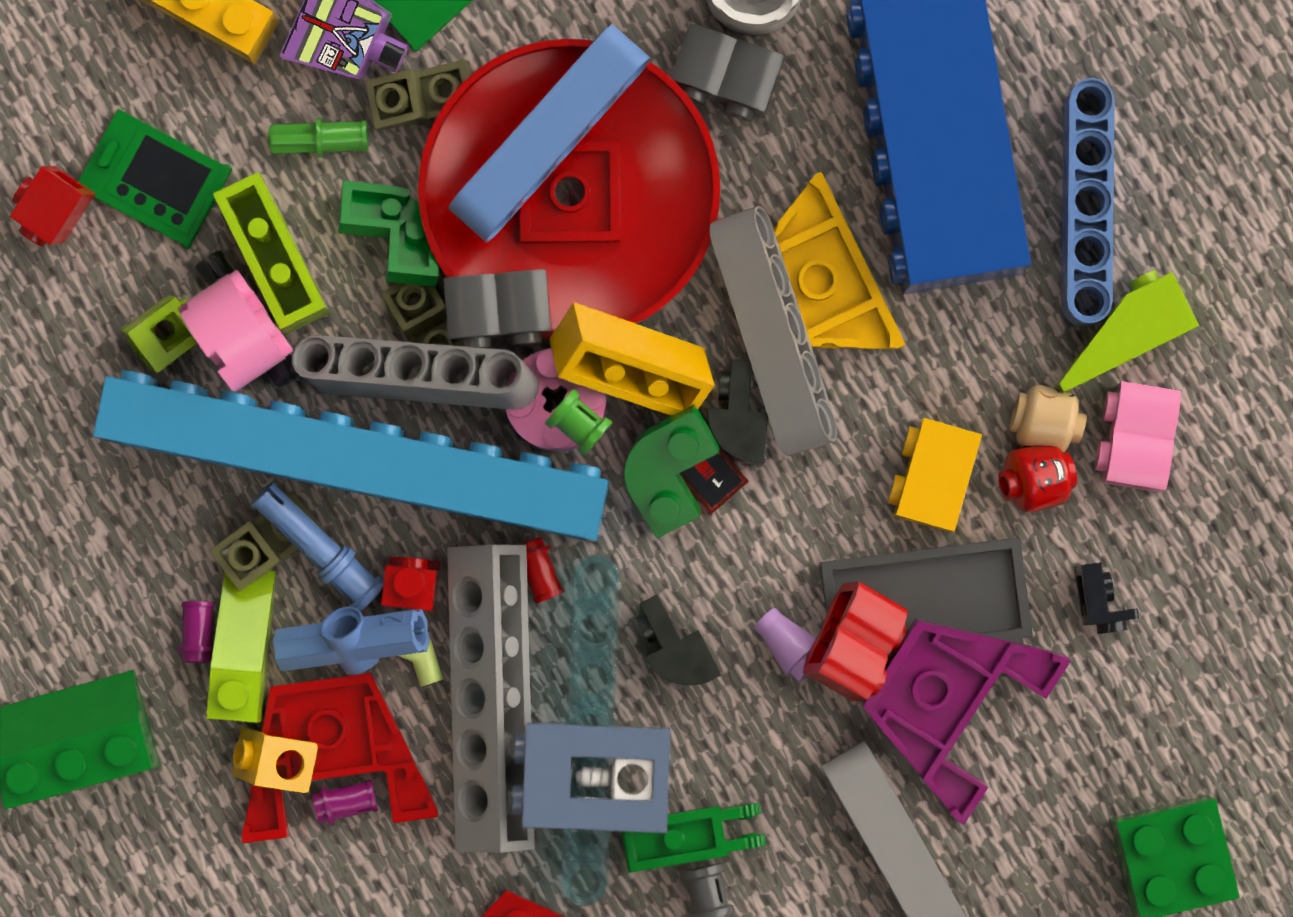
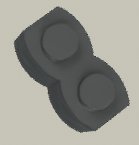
[671,23,784,122]
[444,269,552,349]

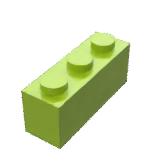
[213,172,330,335]

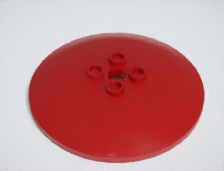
[418,39,721,339]

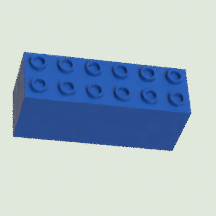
[846,0,1031,295]

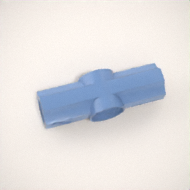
[272,607,430,674]

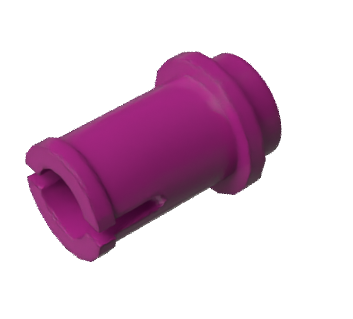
[177,601,214,663]
[312,780,378,826]

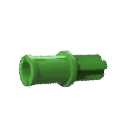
[268,117,369,158]

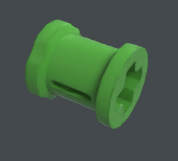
[545,389,613,456]

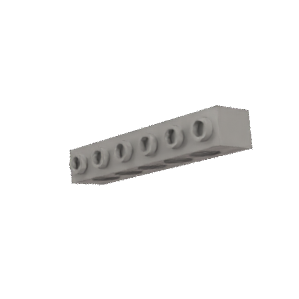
[447,545,535,853]

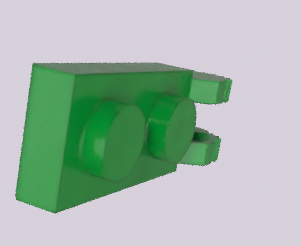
[621,802,767,873]

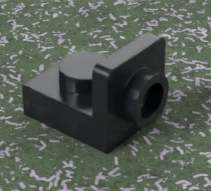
[1074,562,1139,634]

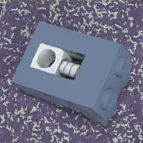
[513,722,671,833]

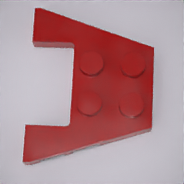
[241,673,439,844]

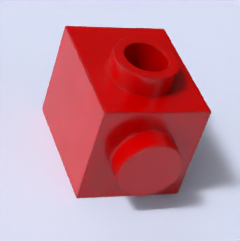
[9,166,96,247]

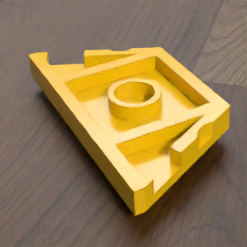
[774,171,906,350]

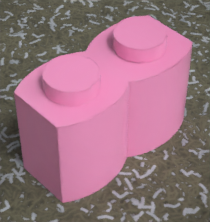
[1095,381,1181,493]

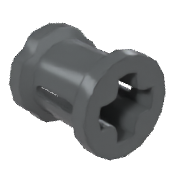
[680,863,735,917]

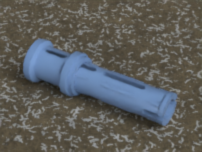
[251,481,384,611]

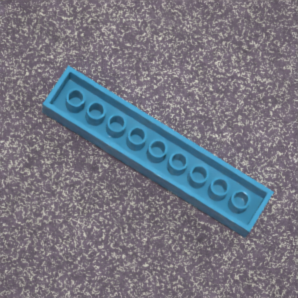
[93,370,610,543]

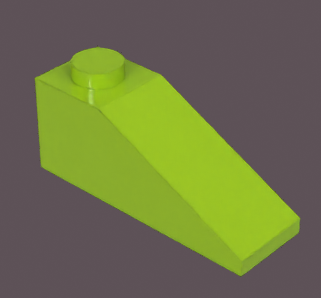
[1054,270,1199,393]
[206,571,276,723]

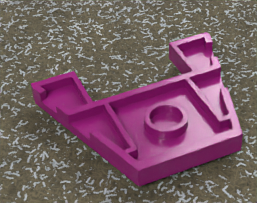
[861,618,1071,825]

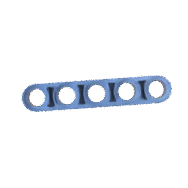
[448,24,651,243]
[1061,78,1115,328]

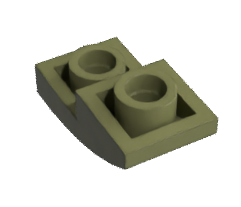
[365,59,472,130]
[381,283,463,371]
[210,491,324,591]

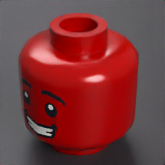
[998,445,1077,513]

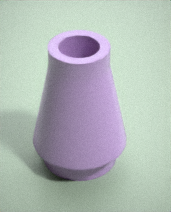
[754,608,816,683]

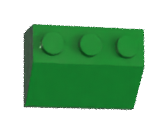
[0,670,161,810]

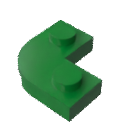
[338,180,440,287]
[624,404,720,539]

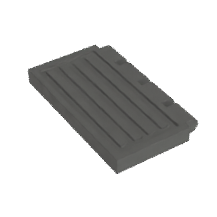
[820,537,1033,660]

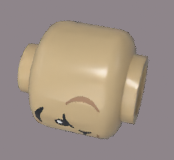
[1009,384,1087,453]

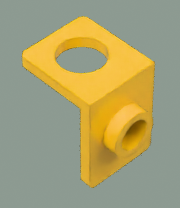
[232,727,318,793]

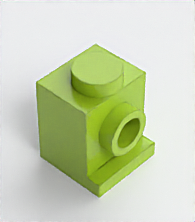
[119,294,197,373]

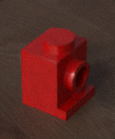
[381,556,441,611]

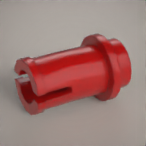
[521,536,565,604]

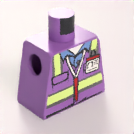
[279,0,409,79]

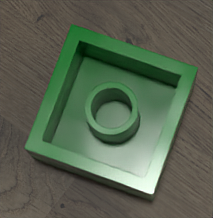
[1109,796,1240,917]

